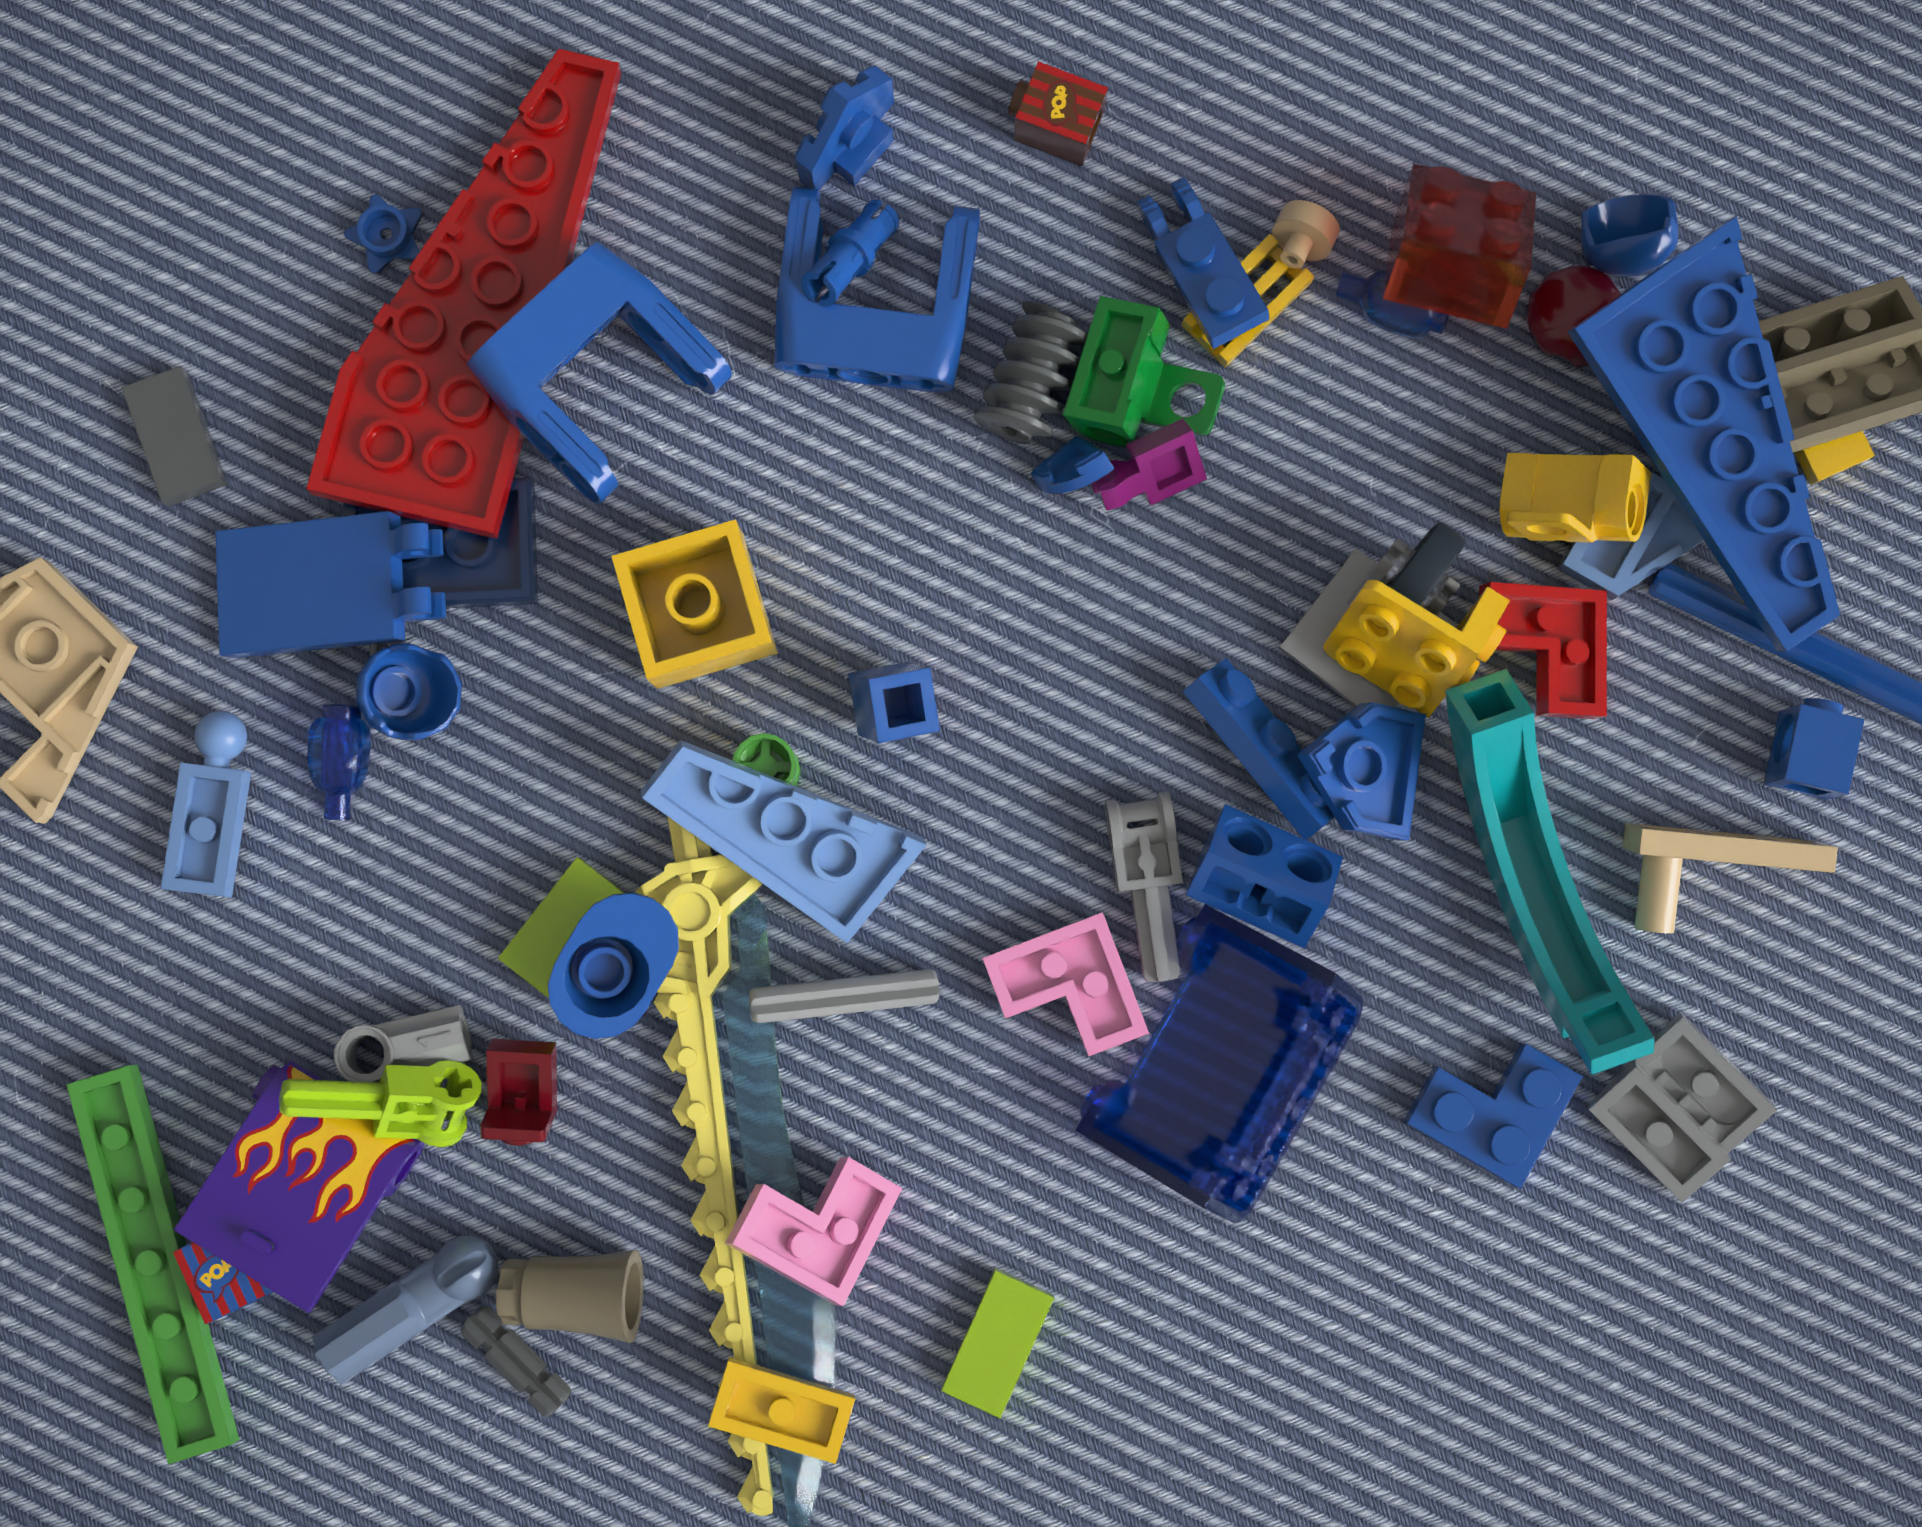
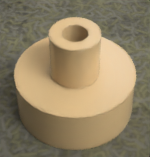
[1272,200,1340,268]

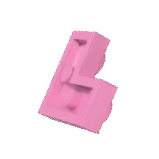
[982,912,1149,1056]
[725,1157,902,1306]

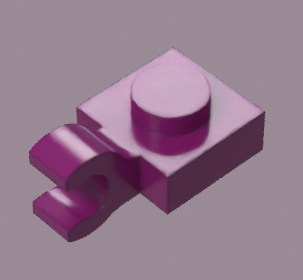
[1090,418,1207,511]

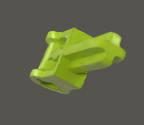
[279,1060,482,1147]

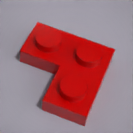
[1479,582,1607,719]

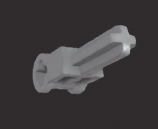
[1104,791,1183,982]

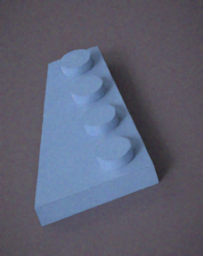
[640,740,927,943]

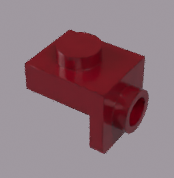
[480,1038,557,1146]

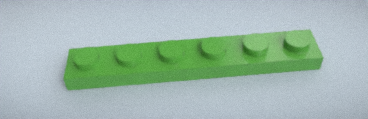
[66,1065,240,1465]

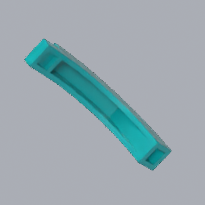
[1445,669,1654,1075]

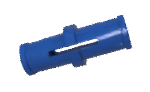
[801,200,899,306]

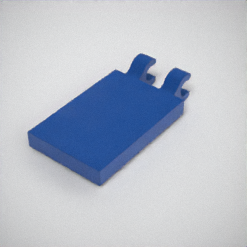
[215,511,446,658]

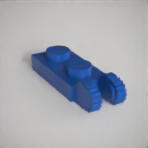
[1136,177,1269,349]

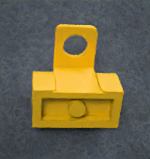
[1499,453,1652,543]

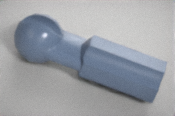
[312,1236,498,1385]

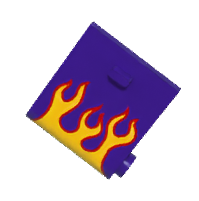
[174,1060,425,1313]

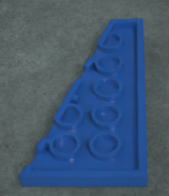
[1567,216,1840,652]

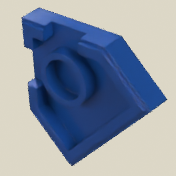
[794,66,894,190]
[1297,702,1426,841]

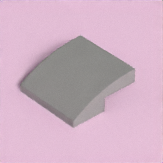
[1588,1012,1777,1203]

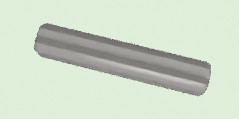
[748,969,939,1023]

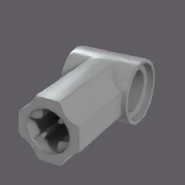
[334,1005,473,1083]

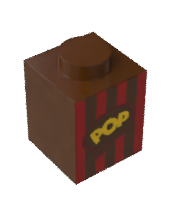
[1008,61,1108,166]

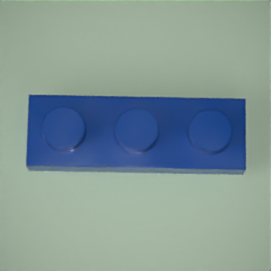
[1182,658,1334,841]

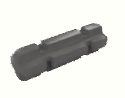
[460,1306,571,1417]

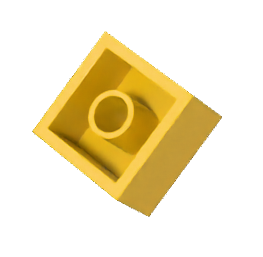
[611,519,778,689]

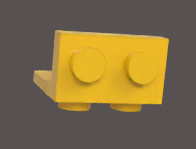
[1323,580,1510,718]

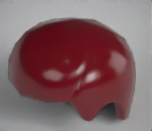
[1526,265,1621,367]

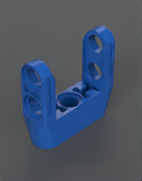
[774,186,980,393]
[467,241,732,504]

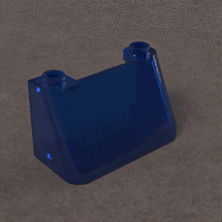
[1075,904,1364,1223]

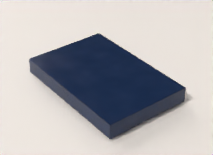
[343,477,538,609]

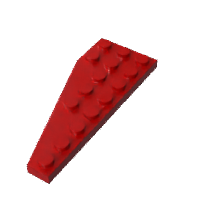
[306,49,622,539]

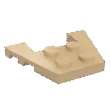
[0,557,138,824]

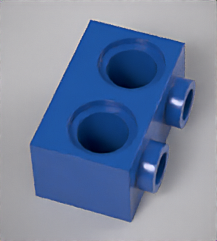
[1186,804,1343,948]

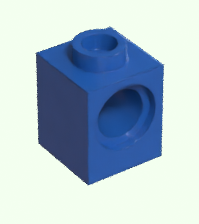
[1763,698,1865,800]

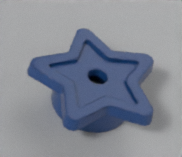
[344,195,422,274]

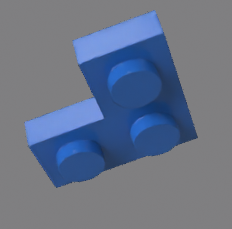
[1403,1043,1583,1189]

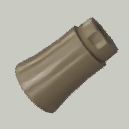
[496,1249,644,1343]

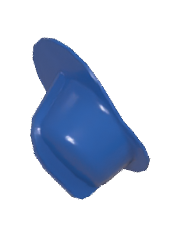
[548,892,679,1039]

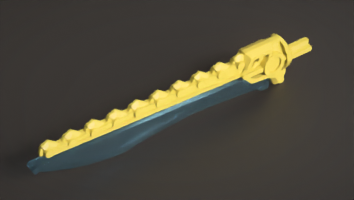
[636,816,835,1527]

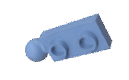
[161,711,251,898]

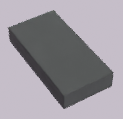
[121,366,228,507]

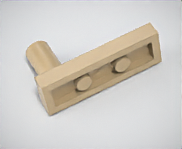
[1622,823,1838,933]

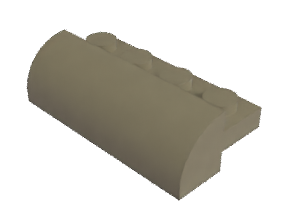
[1759,276,1922,453]

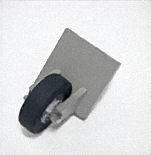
[1278,521,1466,707]

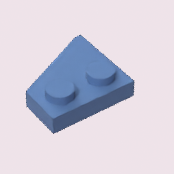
[1557,471,1704,600]

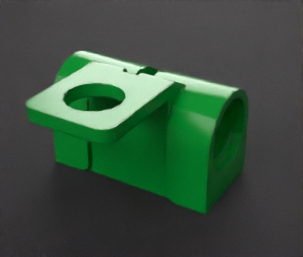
[1063,296,1225,447]

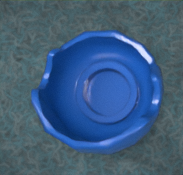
[1581,194,1679,277]
[356,643,462,740]

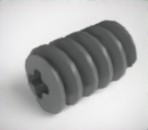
[974,301,1088,444]

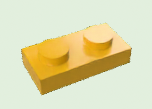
[708,1357,855,1464]

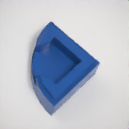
[1030,436,1115,494]

